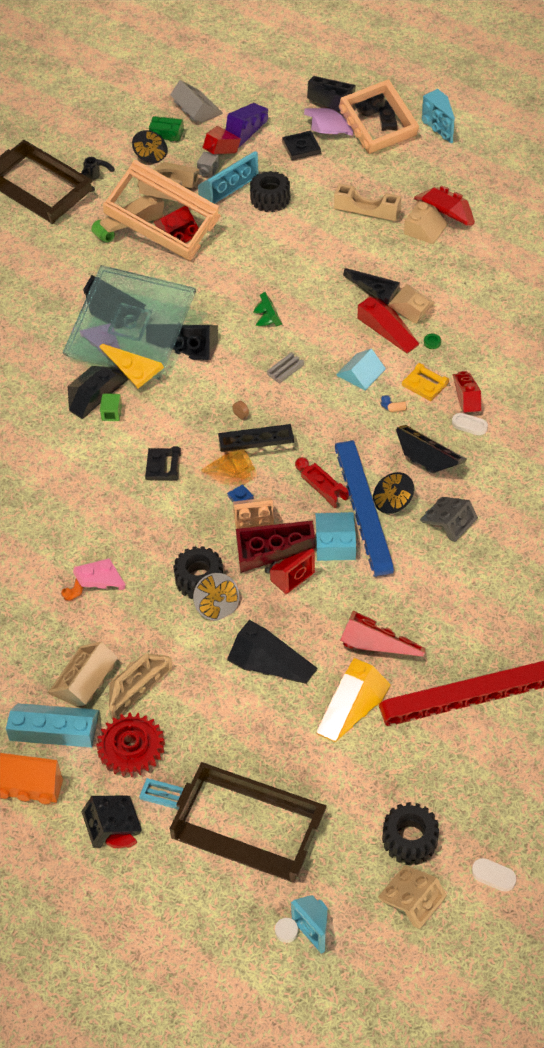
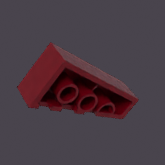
[235,520,315,573]

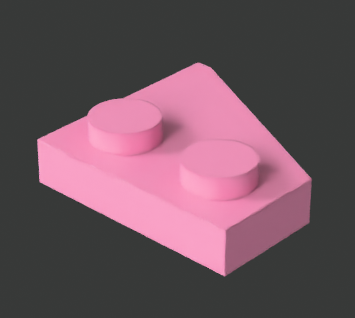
[73,558,126,590]

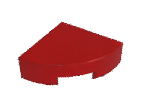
[105,834,137,848]

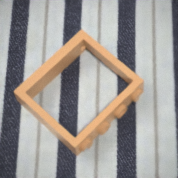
[339,79,419,154]

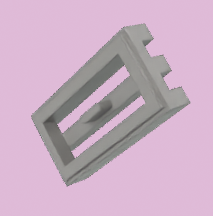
[267,352,304,384]

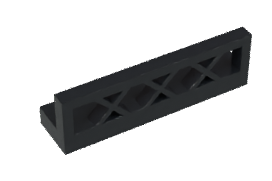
[218,424,294,452]

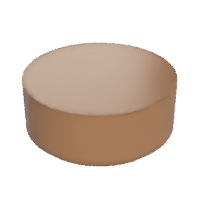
[232,401,249,420]

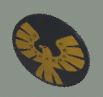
[132,130,168,164]
[373,472,414,514]

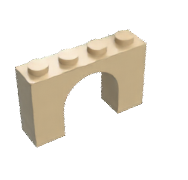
[138,162,199,201]

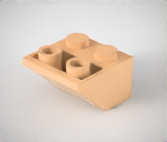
[233,497,274,529]

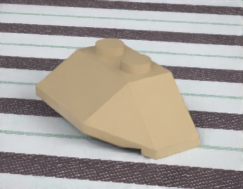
[109,653,173,720]

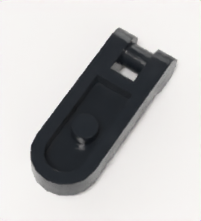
[378,100,397,131]

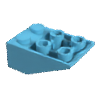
[422,89,455,143]

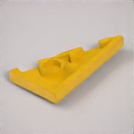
[99,344,164,389]

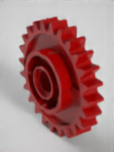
[96,712,165,777]

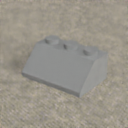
[170,80,223,123]

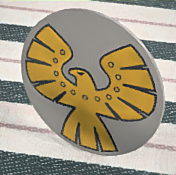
[193,573,239,621]

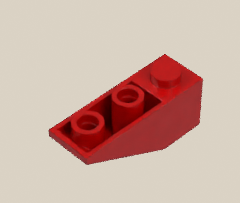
[452,371,481,413]

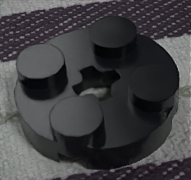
[355,93,386,116]

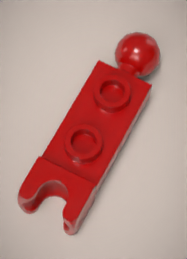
[295,457,349,508]

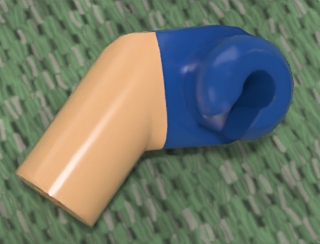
[380,395,406,412]

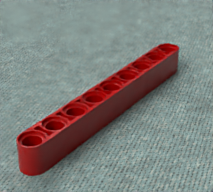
[379,661,544,726]

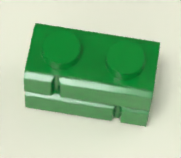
[149,116,184,141]

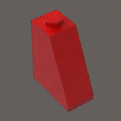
[202,126,241,154]

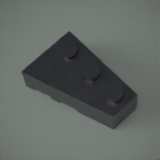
[307,76,356,112]

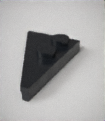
[343,268,400,305]

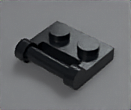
[145,446,181,481]

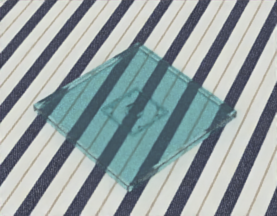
[63,265,196,380]

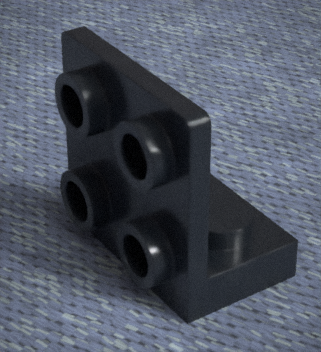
[81,795,142,848]

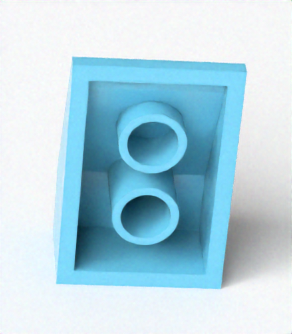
[315,512,356,561]

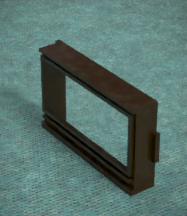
[0,140,93,224]
[169,762,327,883]

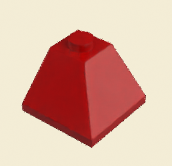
[270,549,315,594]

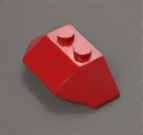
[414,185,475,226]

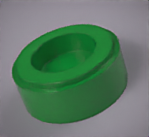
[424,333,441,349]

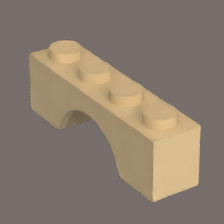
[334,183,401,221]

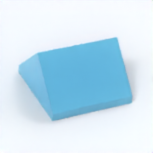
[336,348,386,391]

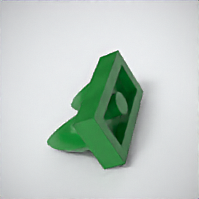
[253,292,282,327]

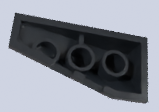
[146,325,218,360]
[227,620,318,684]

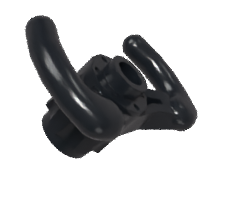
[74,157,115,192]

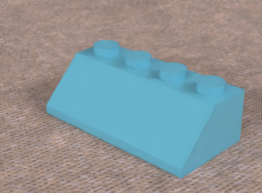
[198,151,259,204]
[6,703,99,748]

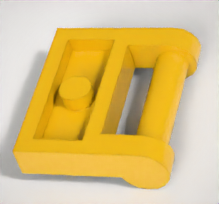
[402,363,450,402]

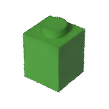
[100,394,122,421]

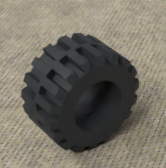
[250,171,290,212]
[173,546,224,599]
[382,802,439,865]

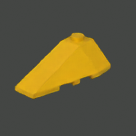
[316,658,391,742]

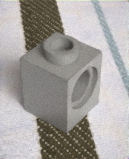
[197,151,219,177]

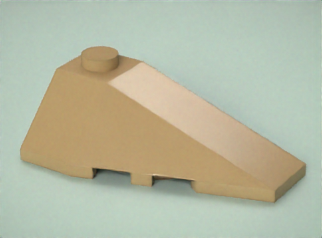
[100,195,164,232]

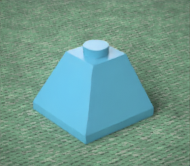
[291,895,328,954]

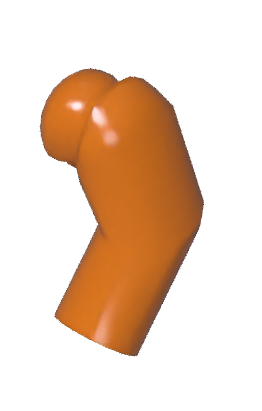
[61,578,84,601]

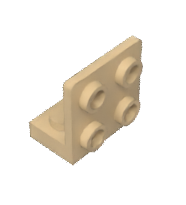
[378,865,447,929]

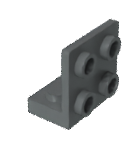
[420,497,478,542]

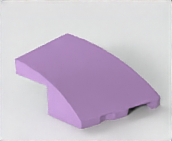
[304,108,353,135]

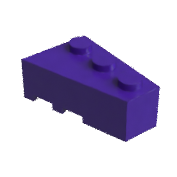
[225,103,268,148]

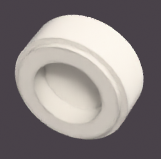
[275,918,298,943]

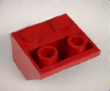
[154,206,199,243]

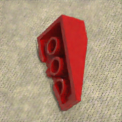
[357,296,419,354]

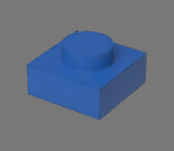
[227,484,254,502]

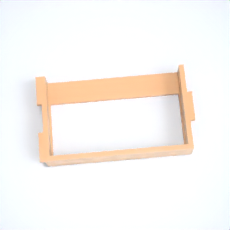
[103,159,221,261]

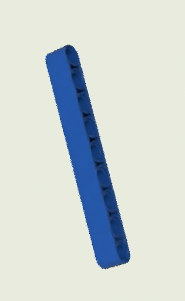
[335,440,394,577]

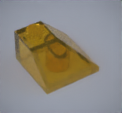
[201,449,255,480]

